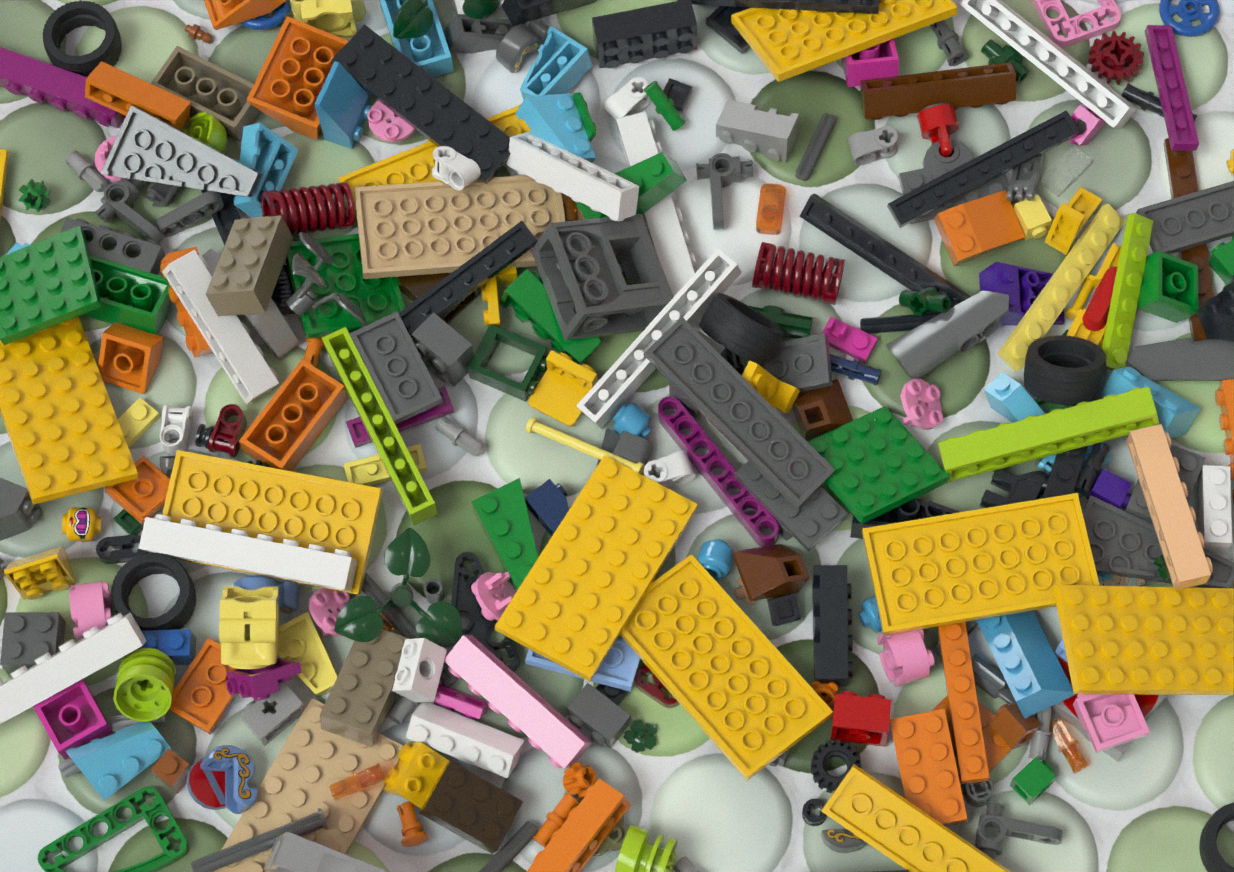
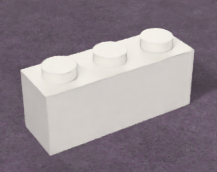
[1198,465,1232,554]

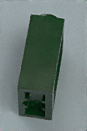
[468,324,548,402]

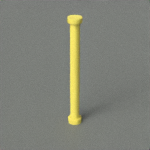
[526,417,645,475]

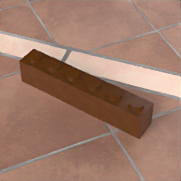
[860,62,1016,120]

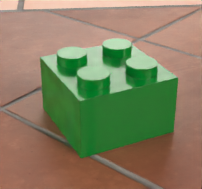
[1137,251,1198,323]

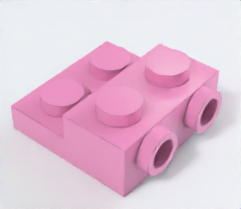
[1073,694,1150,753]

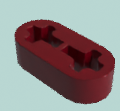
[635,666,680,708]

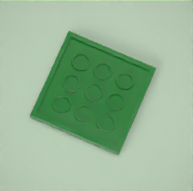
[0,226,102,345]
[285,233,405,339]
[808,406,949,524]

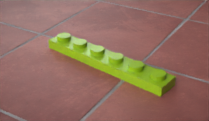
[1102,213,1154,371]

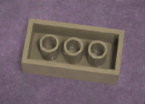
[151,46,260,142]
[206,215,293,316]
[320,629,409,747]

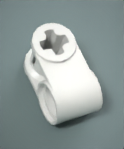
[603,77,650,120]
[432,146,481,191]
[160,404,193,456]
[643,451,696,488]

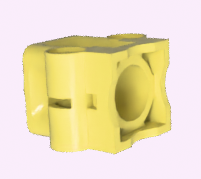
[290,0,366,39]
[219,586,279,669]

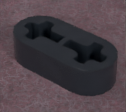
[96,535,148,564]

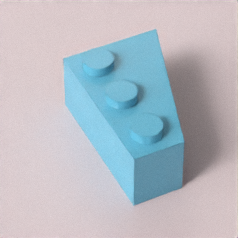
[520,26,593,100]
[234,123,299,218]
[65,721,171,801]

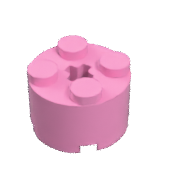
[69,581,113,639]
[877,629,935,687]

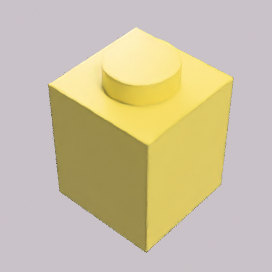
[1014,195,1052,240]

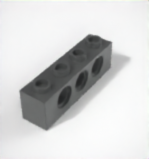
[60,218,166,275]

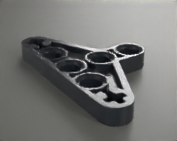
[451,552,520,672]

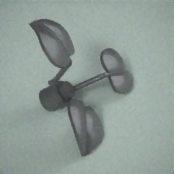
[286,232,367,327]

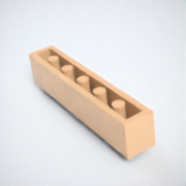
[1126,424,1213,590]

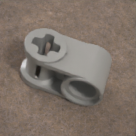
[847,126,898,165]

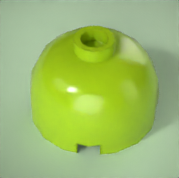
[182,112,227,153]

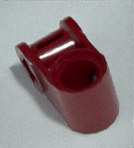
[208,404,247,458]

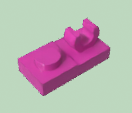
[821,317,878,363]
[433,684,489,720]

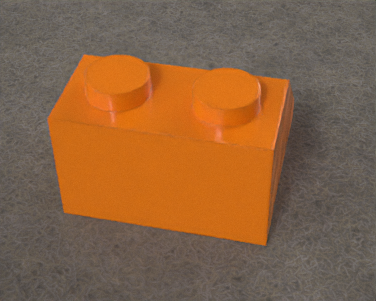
[98,322,164,394]

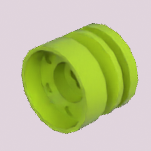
[113,648,176,722]
[614,824,678,872]

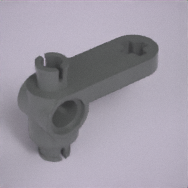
[696,153,753,230]
[95,178,164,243]
[975,802,1063,860]

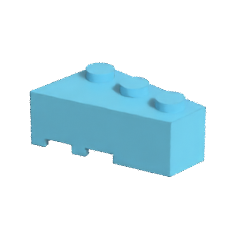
[515,93,596,163]
[1100,367,1201,439]

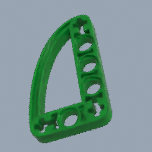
[37,786,189,872]

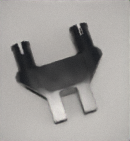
[980,469,1049,508]

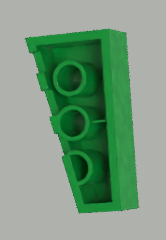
[575,152,687,219]
[499,269,602,365]
[472,478,538,592]

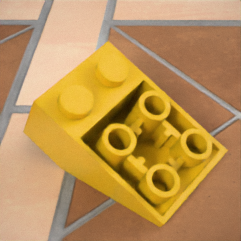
[4,546,76,600]

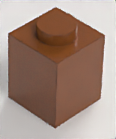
[990,703,1042,750]
[151,748,191,794]

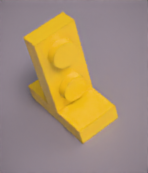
[1044,187,1103,255]
[479,266,518,328]
[742,361,800,414]

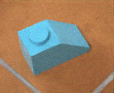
[984,372,1045,423]

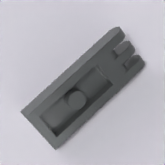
[1007,153,1045,201]

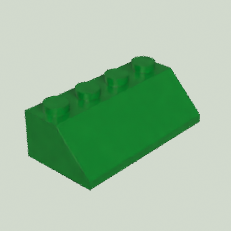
[82,255,171,335]

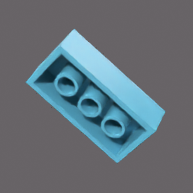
[379,0,454,78]

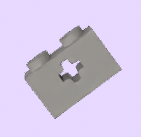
[240,682,305,746]

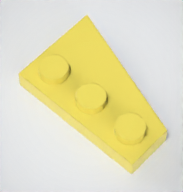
[278,612,338,697]

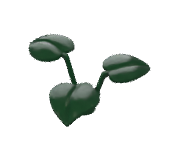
[393,0,501,39]
[335,528,463,647]

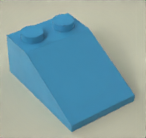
[315,61,372,149]

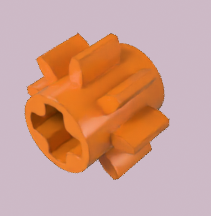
[563,762,597,798]

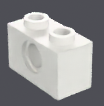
[392,638,447,702]

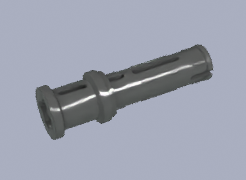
[930,19,969,66]

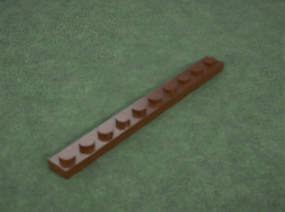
[1163,138,1214,341]

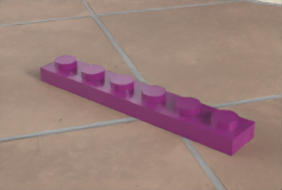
[1145,25,1199,151]

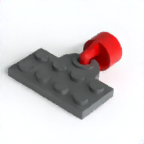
[898,103,1011,224]

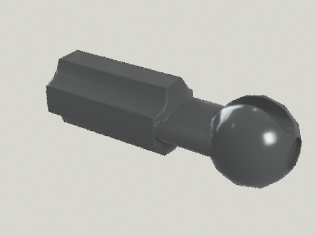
[971,654,1034,715]

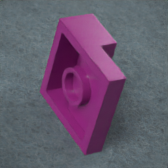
[226,658,302,701]

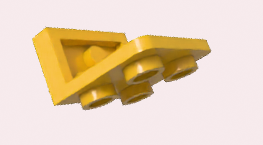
[528,350,598,427]
[383,742,449,809]

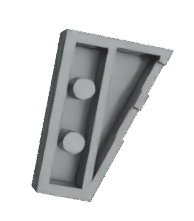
[716,100,799,163]

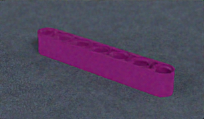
[658,396,779,547]

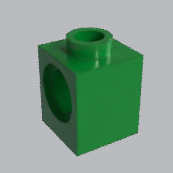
[1010,757,1056,805]

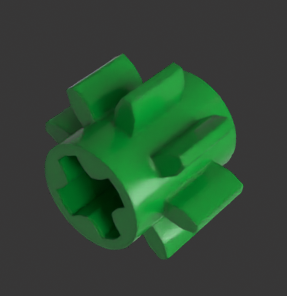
[18,179,51,212]

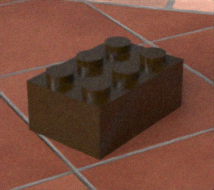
[419,760,523,854]

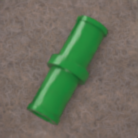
[643,81,686,131]

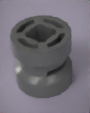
[963,778,994,807]

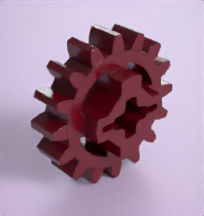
[1088,31,1144,85]

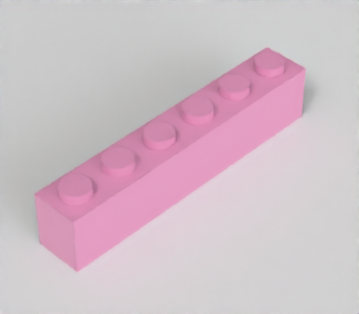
[444,635,592,769]

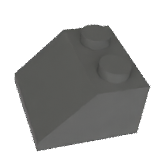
[0,478,41,541]

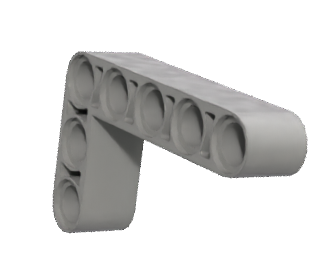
[202,249,299,360]

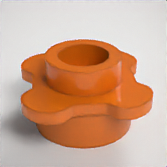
[811,681,838,707]

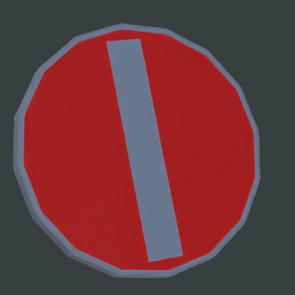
[186,758,226,810]

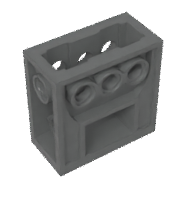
[531,214,674,341]

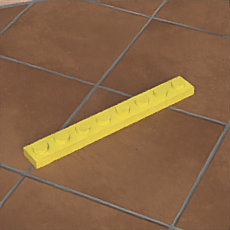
[997,203,1125,371]

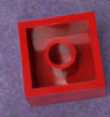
[830,691,891,747]

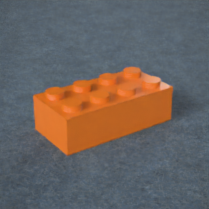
[239,359,348,472]
[890,709,969,827]

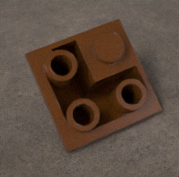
[792,379,853,441]
[732,544,809,601]

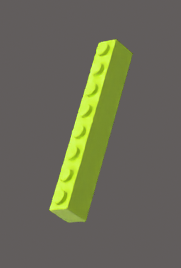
[322,327,438,525]
[938,386,1159,482]

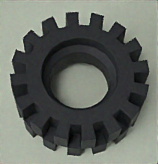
[811,740,862,793]

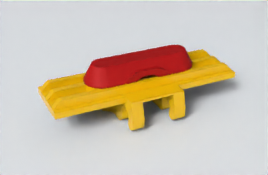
[1065,243,1121,348]

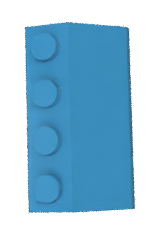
[977,610,1075,719]

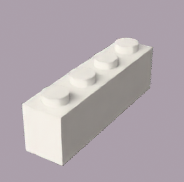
[406,702,525,778]

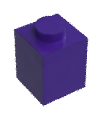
[1086,468,1132,508]

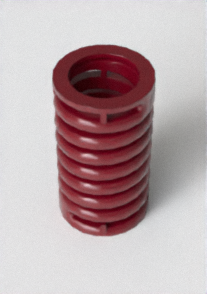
[261,182,355,235]
[752,242,845,305]

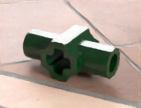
[981,39,1029,83]
[899,287,951,316]

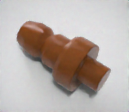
[185,24,213,44]

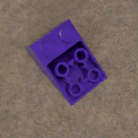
[979,262,1065,326]

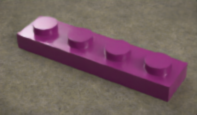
[346,386,455,448]

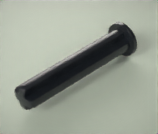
[860,312,938,333]

